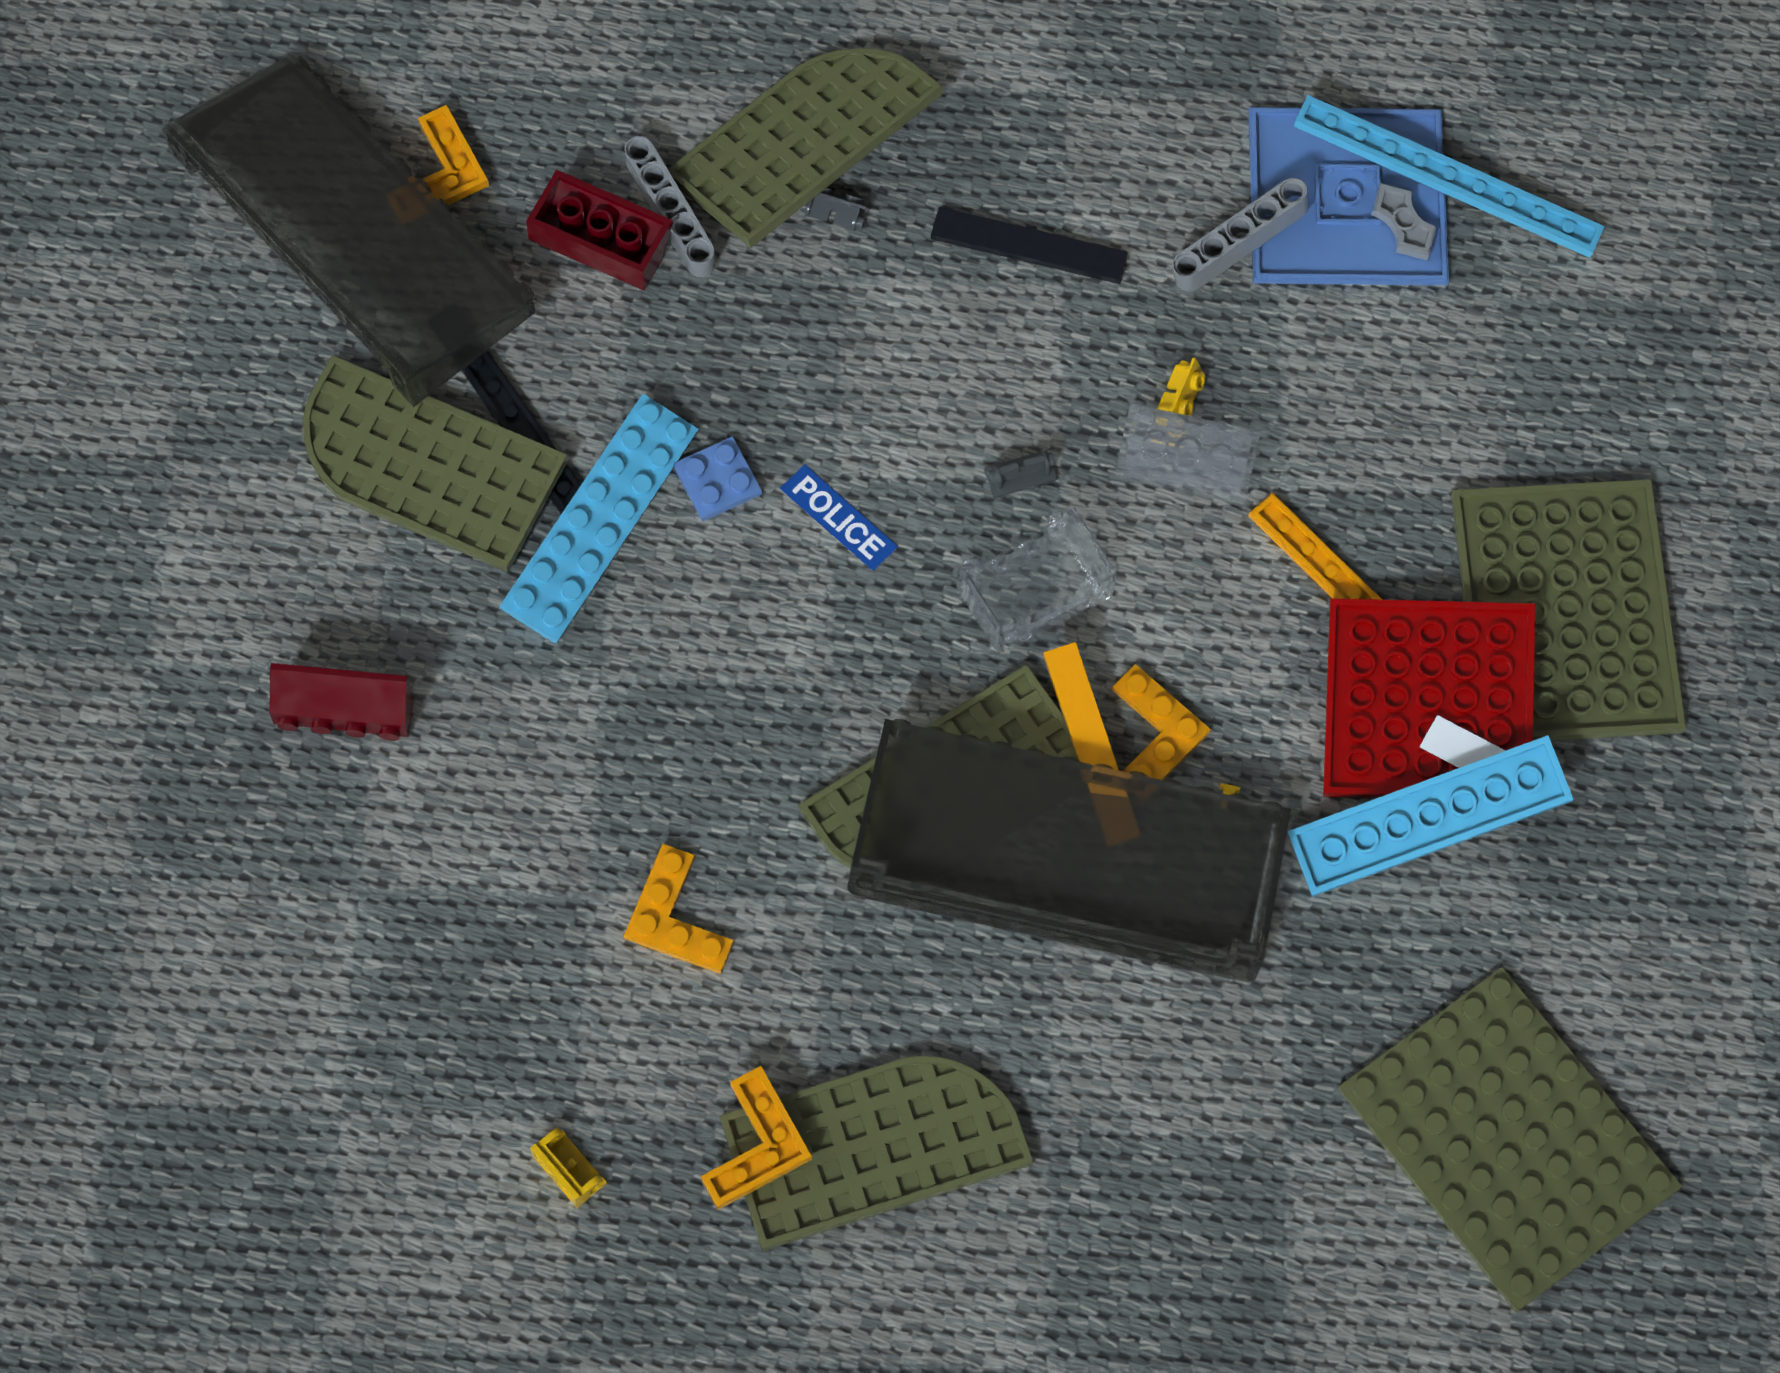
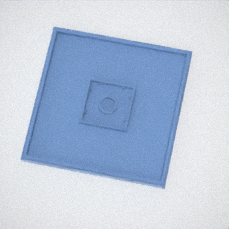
[1248,107,1449,286]

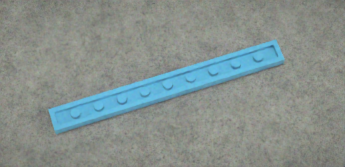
[1293,95,1605,258]

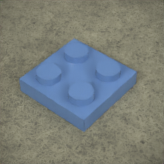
[673,436,762,522]

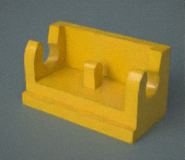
[530,1127,607,1208]

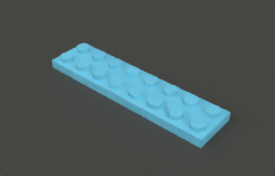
[499,393,699,644]
[1287,735,1574,897]

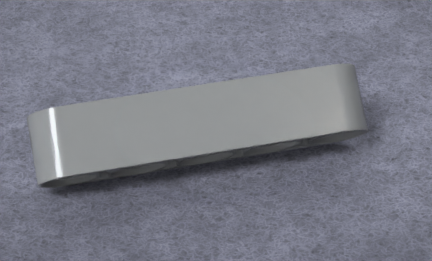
[624,136,715,277]
[1172,178,1309,292]

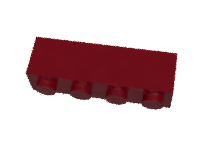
[526,169,673,291]
[269,663,414,741]

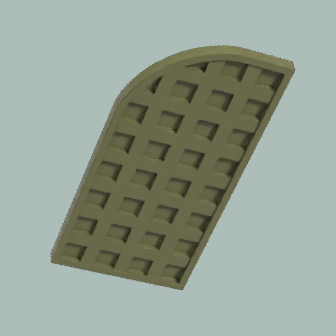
[668,48,943,248]
[303,355,568,572]
[798,664,1086,883]
[719,1056,1033,1252]

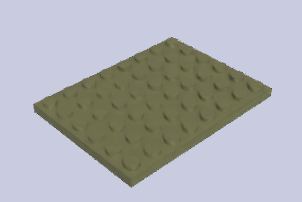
[1451,479,1686,741]
[1338,967,1683,1313]

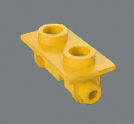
[1156,358,1205,430]

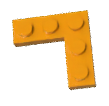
[386,105,489,227]
[1112,664,1211,802]
[624,843,734,974]
[700,1066,812,1210]

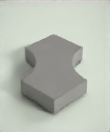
[1371,183,1436,261]

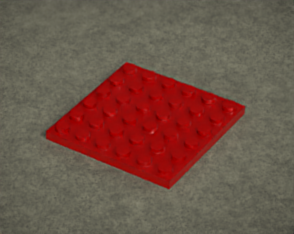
[1323,598,1535,799]

